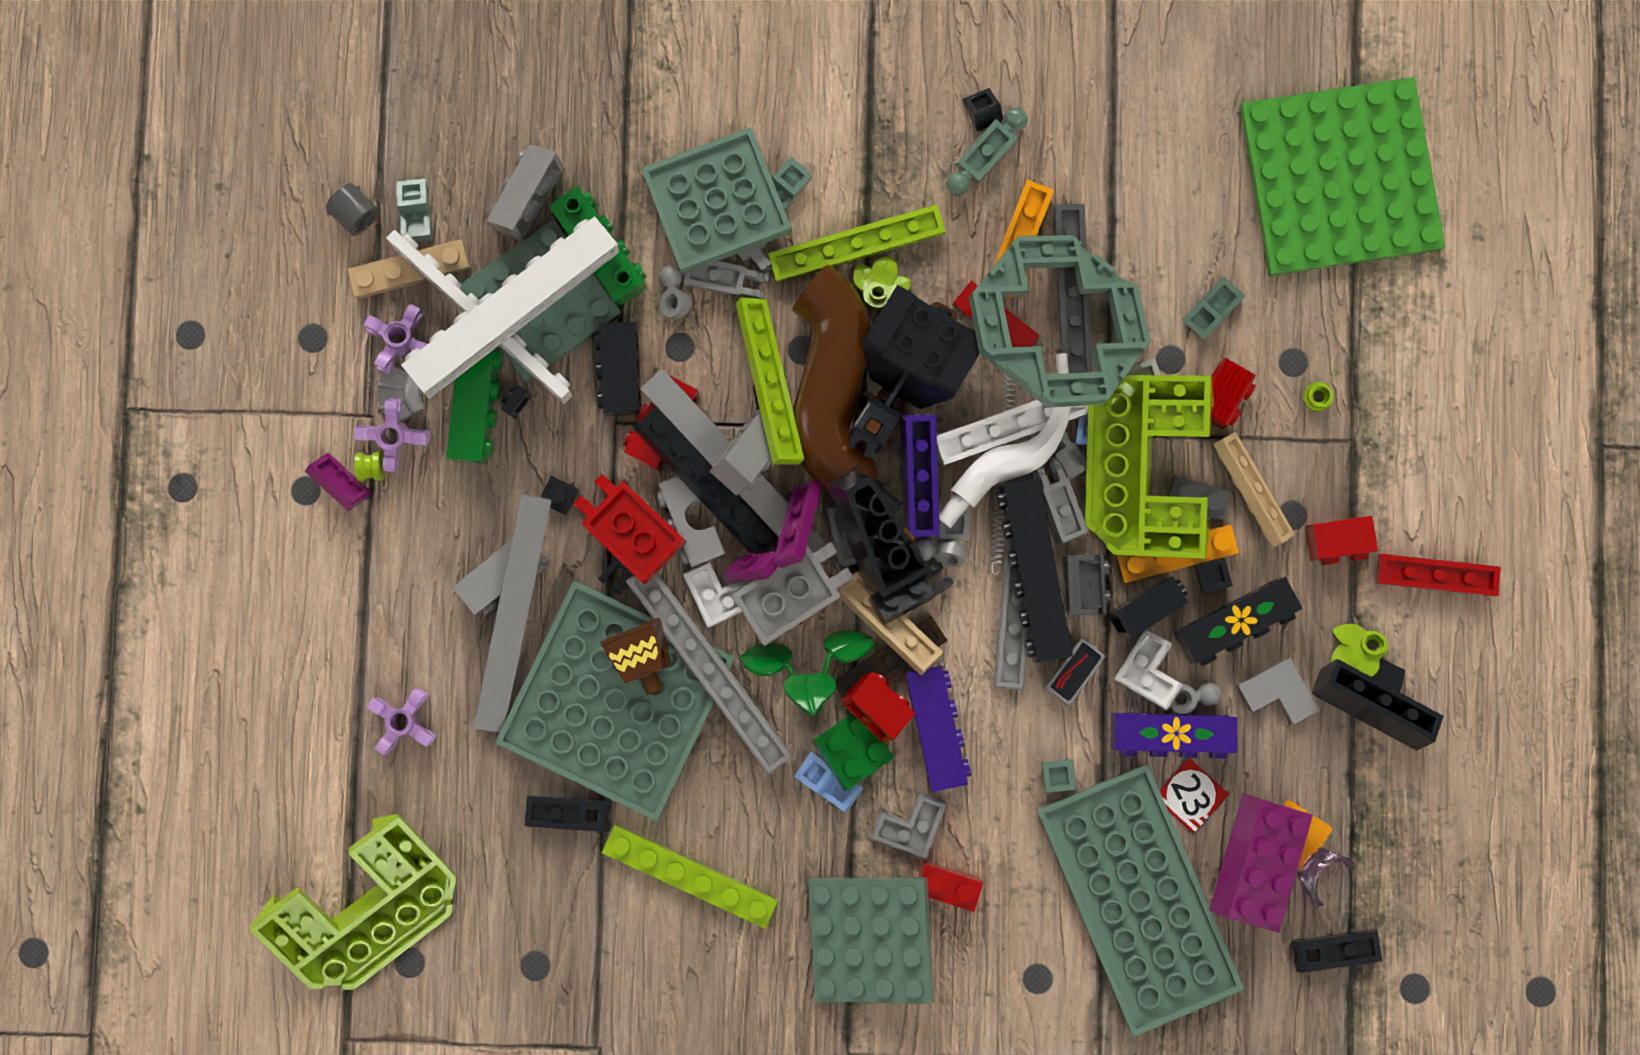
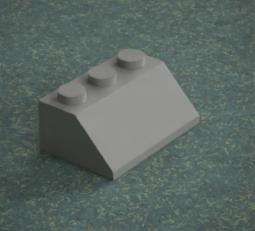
[486,144,565,243]

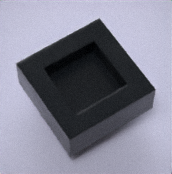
[501,385,532,419]
[541,476,579,516]
[1194,557,1233,594]

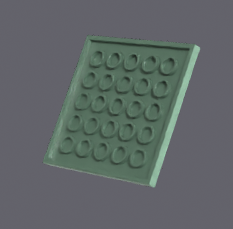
[495,581,736,821]

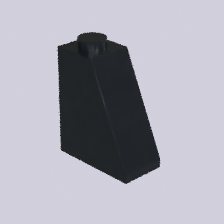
[1106,576,1188,639]

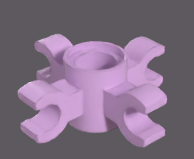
[363,304,427,375]
[354,398,430,472]
[367,688,437,756]

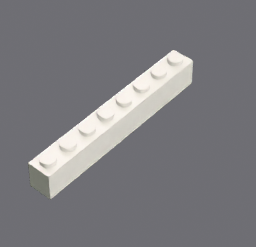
[401,216,619,399]

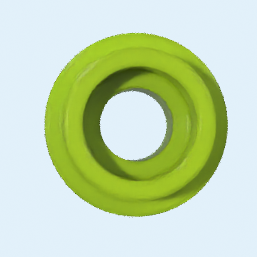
[1303,382,1334,412]

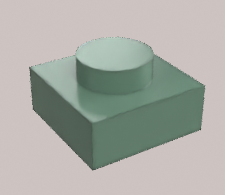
[1041,759,1076,793]

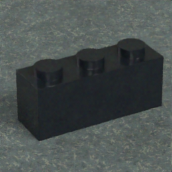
[594,322,642,416]

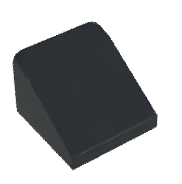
[963,88,1003,131]
[1373,658,1405,692]

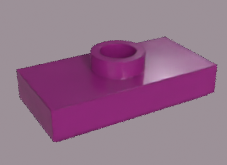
[305,453,371,512]
[723,551,779,584]

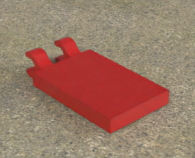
[573,474,687,585]

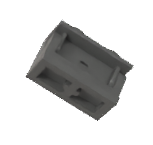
[1063,554,1111,616]

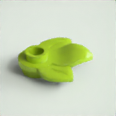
[853,256,911,310]
[1330,624,1388,677]

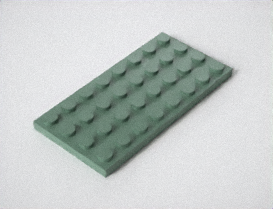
[1036,763,1245,1037]

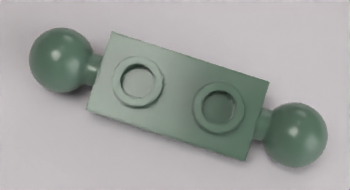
[946,107,1028,196]

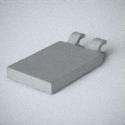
[732,542,854,646]

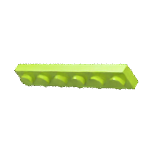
[768,204,946,283]
[736,298,804,464]
[602,824,778,929]

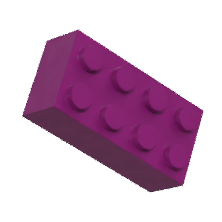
[1209,793,1313,933]

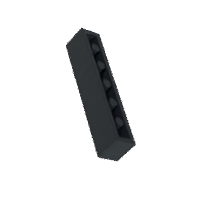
[996,478,1073,663]

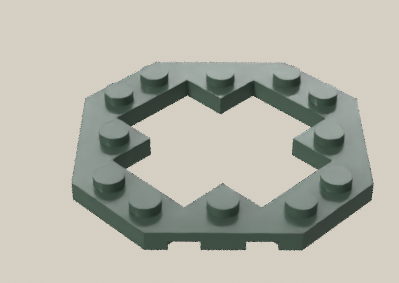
[969,235,1151,408]

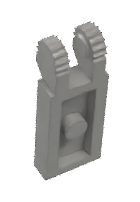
[683,261,769,299]
[1032,457,1088,544]

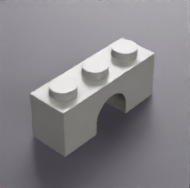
[657,476,726,568]

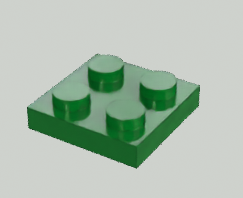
[811,713,895,791]

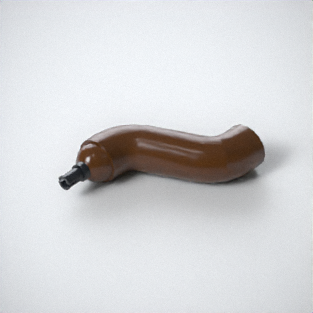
[792,264,904,515]

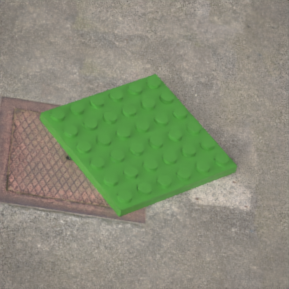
[1239,77,1446,276]

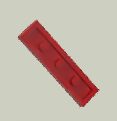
[1376,554,1501,597]

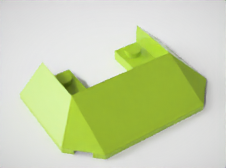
[1085,375,1214,559]
[249,814,456,990]

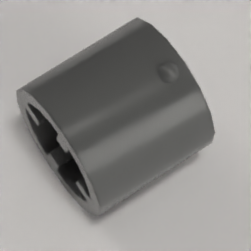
[326,183,379,236]

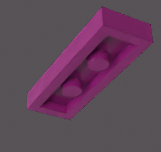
[773,480,822,568]

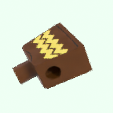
[600,617,670,695]

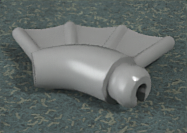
[376,365,425,431]

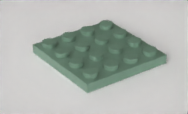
[641,127,793,274]
[459,219,622,383]
[809,877,934,1004]

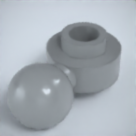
[659,265,690,319]
[914,538,967,567]
[1169,683,1222,714]

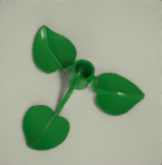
[739,630,875,716]

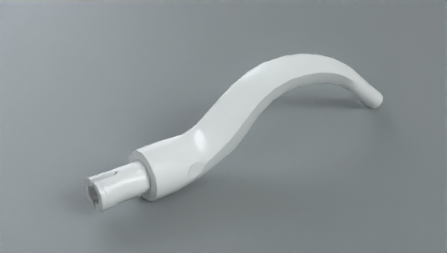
[939,353,1070,528]

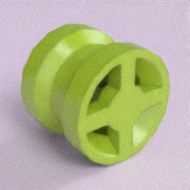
[354,451,386,482]

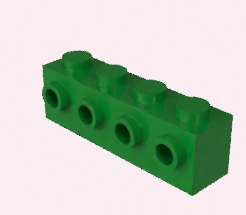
[548,186,647,308]
[446,347,504,465]

